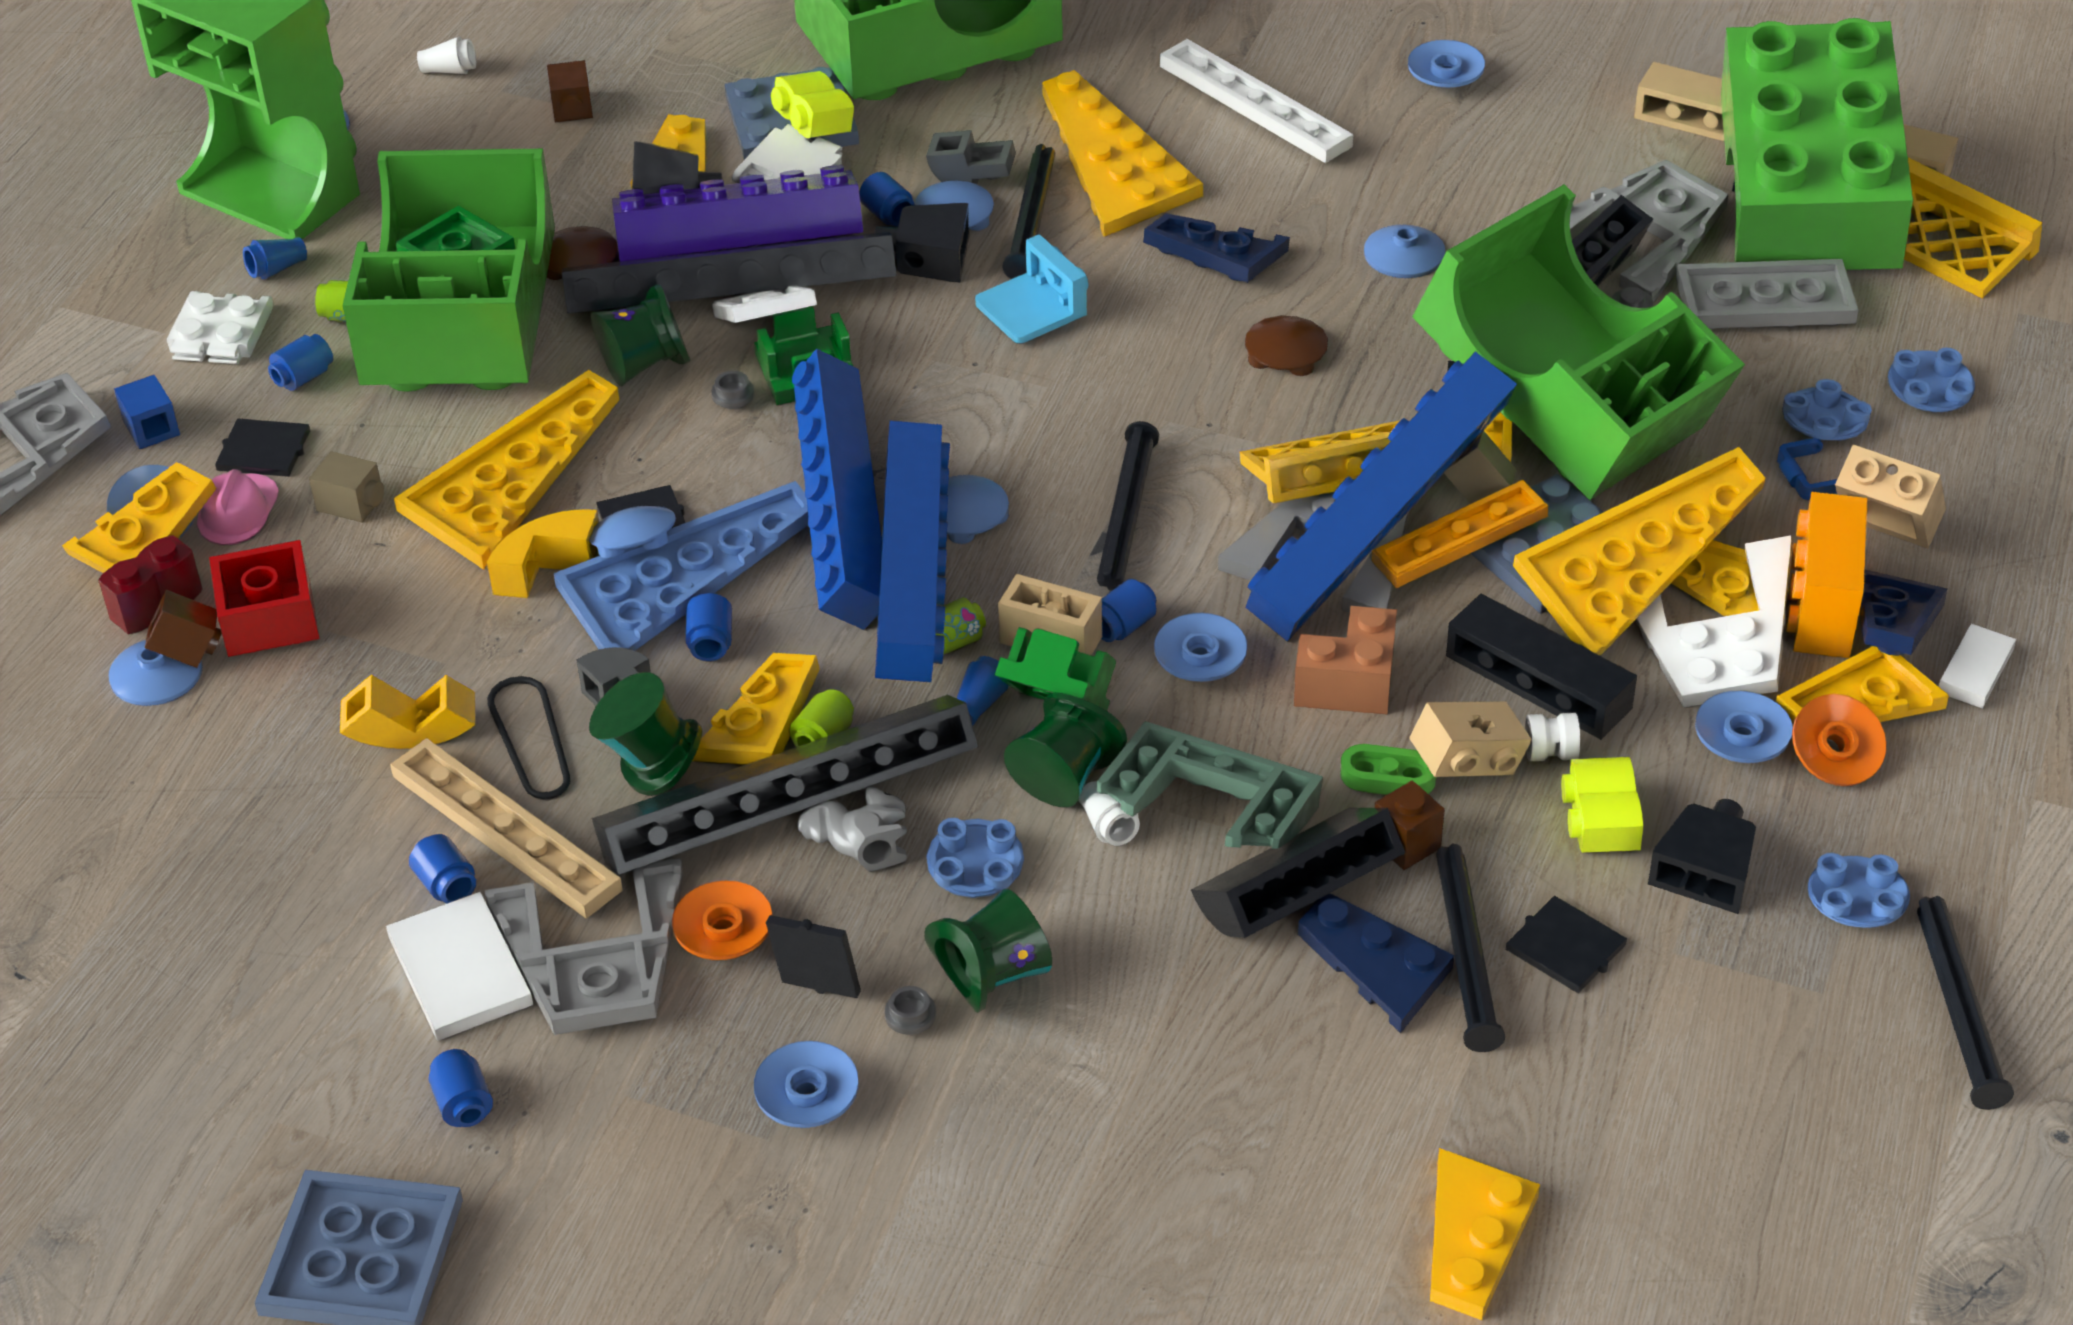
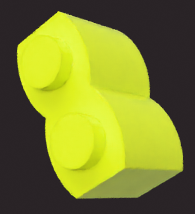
[771,71,854,138]
[1561,757,1643,853]

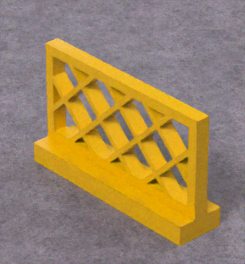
[1904,157,2043,299]
[1239,420,1400,504]

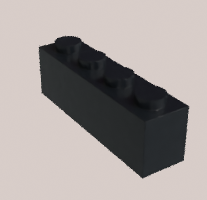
[1446,593,1637,740]

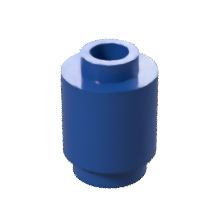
[859,172,915,227]
[268,334,333,391]
[1101,579,1157,642]
[685,593,732,661]
[409,834,476,904]
[428,1049,493,1127]

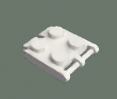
[732,124,843,183]
[167,291,273,364]

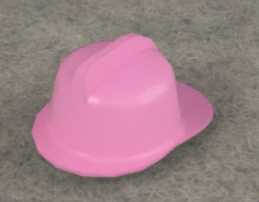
[197,469,279,545]

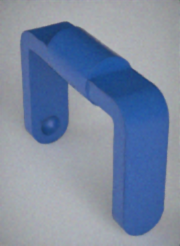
[1777,438,1837,500]

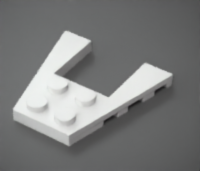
[1635,535,1792,707]

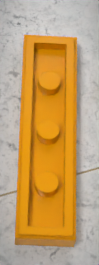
[1372,480,1548,589]

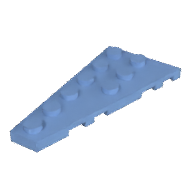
[553,481,809,651]

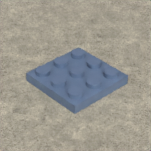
[724,67,859,160]
[1471,474,1603,614]
[255,1170,463,1325]

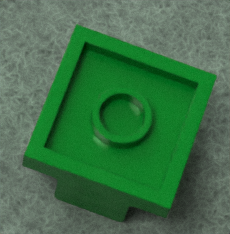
[396,205,515,251]
[754,306,853,406]
[995,627,1116,711]

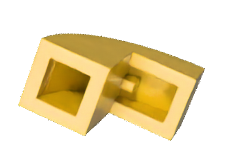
[487,509,599,598]
[340,674,476,749]

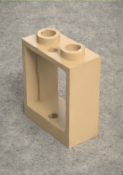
[1835,444,1946,549]

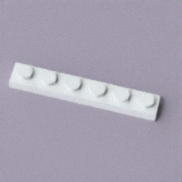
[1160,39,1353,163]

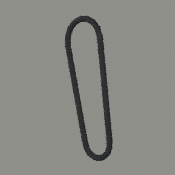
[487,676,571,799]

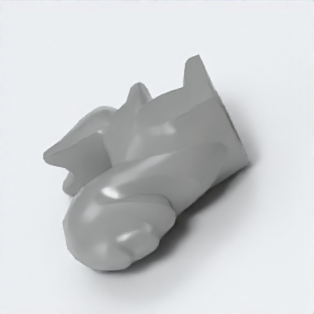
[797,785,907,872]

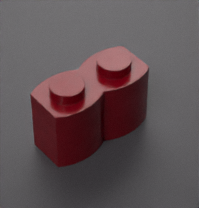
[98,535,203,634]

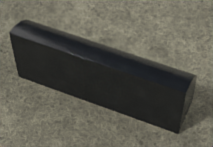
[1191,807,1406,938]

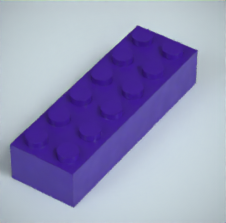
[612,165,864,262]

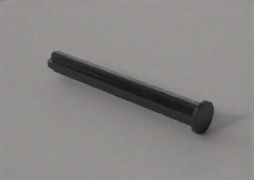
[1002,144,1056,279]
[1097,421,1159,591]
[1436,843,1505,1052]
[1917,896,2014,1110]

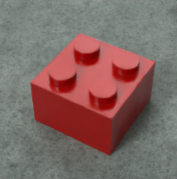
[209,540,320,657]

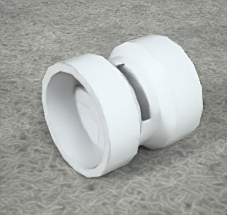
[1525,713,1580,761]

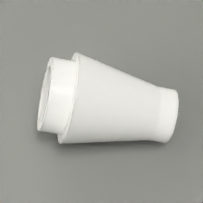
[417,36,476,74]
[1079,781,1140,846]

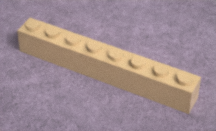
[1634,62,1959,177]

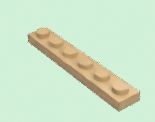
[390,738,623,919]

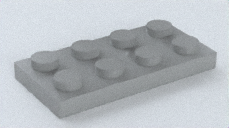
[1676,259,1859,329]

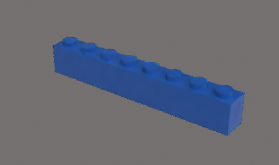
[792,349,882,630]
[1245,351,1517,642]
[875,421,950,682]

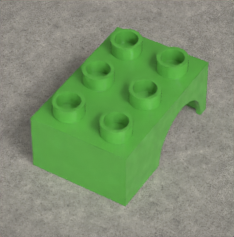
[131,0,360,239]
[794,0,1063,100]
[1721,18,1913,270]
[342,148,555,392]
[1412,184,1745,500]

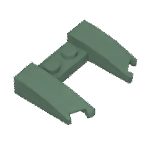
[1096,721,1323,849]

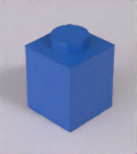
[114,374,180,449]

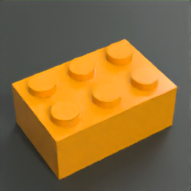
[1786,492,1867,658]

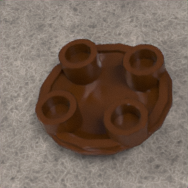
[547,226,618,280]
[1245,315,1328,376]

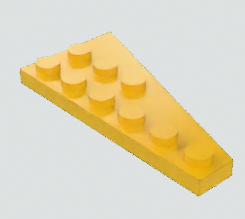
[1042,70,1204,237]
[394,370,619,570]
[1513,447,1766,656]

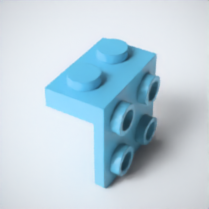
[975,234,1089,343]

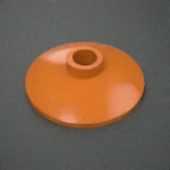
[1792,694,1886,786]
[672,880,773,960]

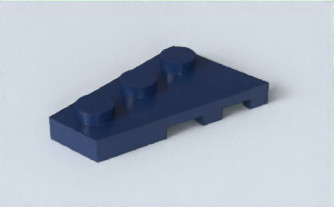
[1143,213,1290,283]
[1859,569,1947,656]
[1298,893,1454,1033]

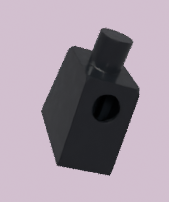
[632,141,722,194]
[875,203,970,283]
[1648,799,1756,914]

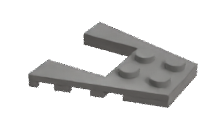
[1570,160,1728,303]
[0,373,111,516]
[1218,492,1409,613]
[485,858,683,1035]

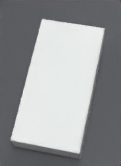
[1939,624,2016,709]

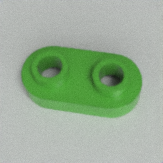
[1340,744,1437,795]

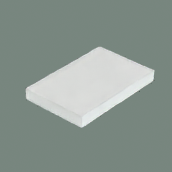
[712,285,817,323]
[386,892,533,1041]

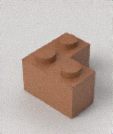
[1294,606,1397,715]

